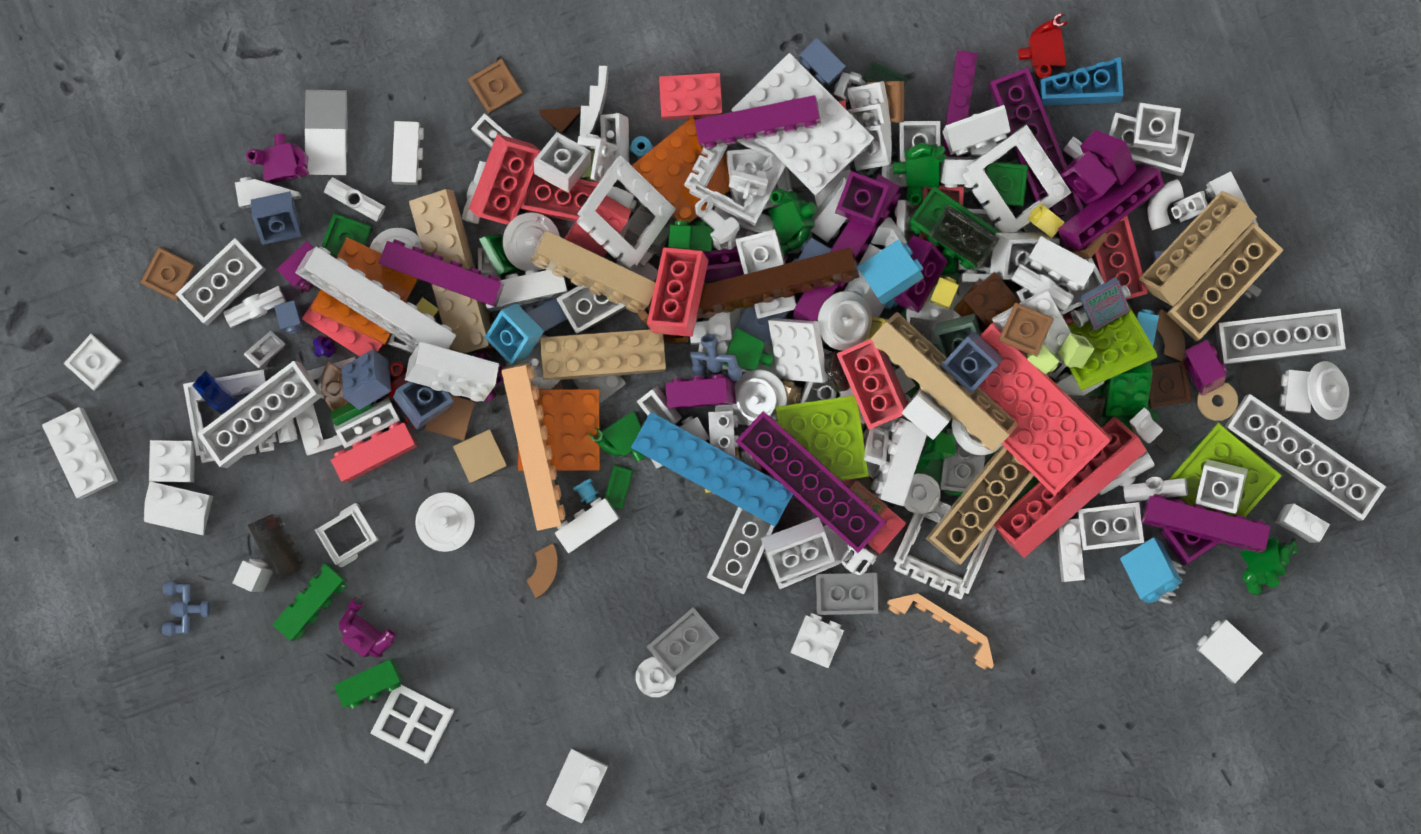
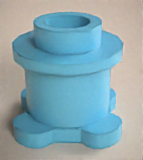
[629,136,654,160]
[573,479,599,504]

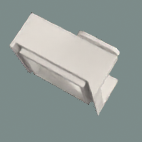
[315,503,380,567]

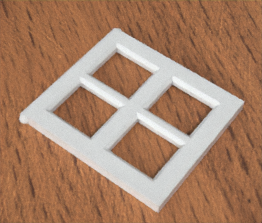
[370,684,454,764]

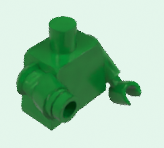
[893,142,946,205]
[768,189,817,256]
[588,411,647,463]
[1240,536,1299,595]

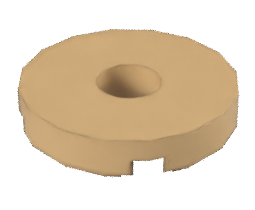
[1197,382,1238,421]

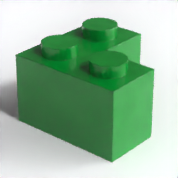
[669,220,714,251]

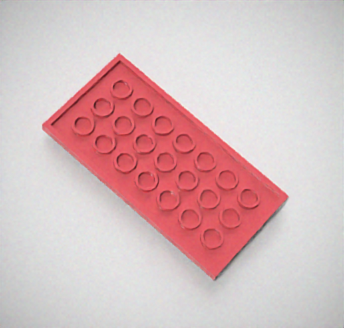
[978,323,1112,495]

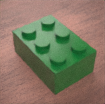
[1103,361,1153,416]
[333,659,404,709]

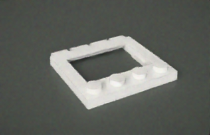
[962,125,1071,233]
[684,138,786,226]
[577,156,676,270]
[296,357,383,456]
[183,370,277,463]
[893,501,996,600]

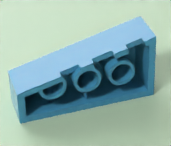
[1038,57,1124,106]

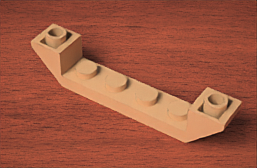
[887,593,994,670]

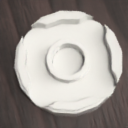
[904,473,940,514]
[636,657,676,697]

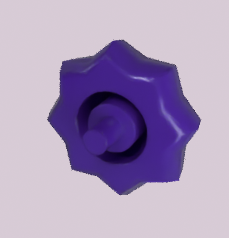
[313,335,336,358]

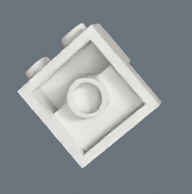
[790,613,844,668]

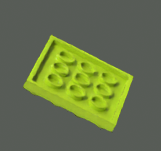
[1067,303,1157,391]
[775,396,869,480]
[1168,422,1282,517]

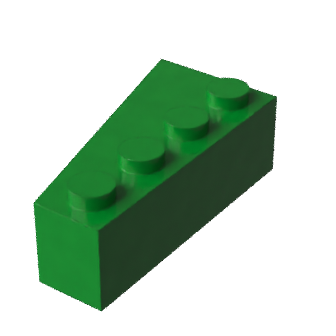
[272,564,348,641]

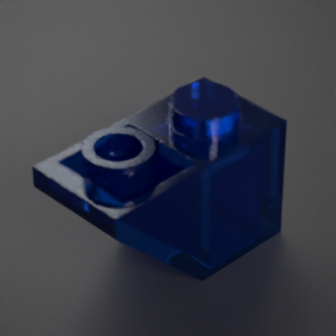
[192,370,238,415]

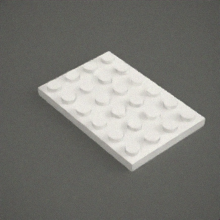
[731,53,875,197]

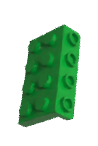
[908,186,1000,270]

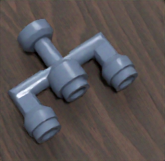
[690,334,742,381]
[162,581,210,636]

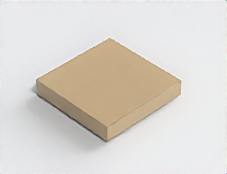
[453,429,507,483]

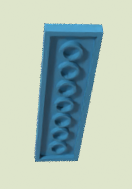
[631,412,793,526]

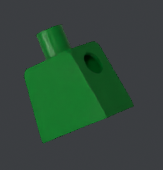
[723,328,774,371]

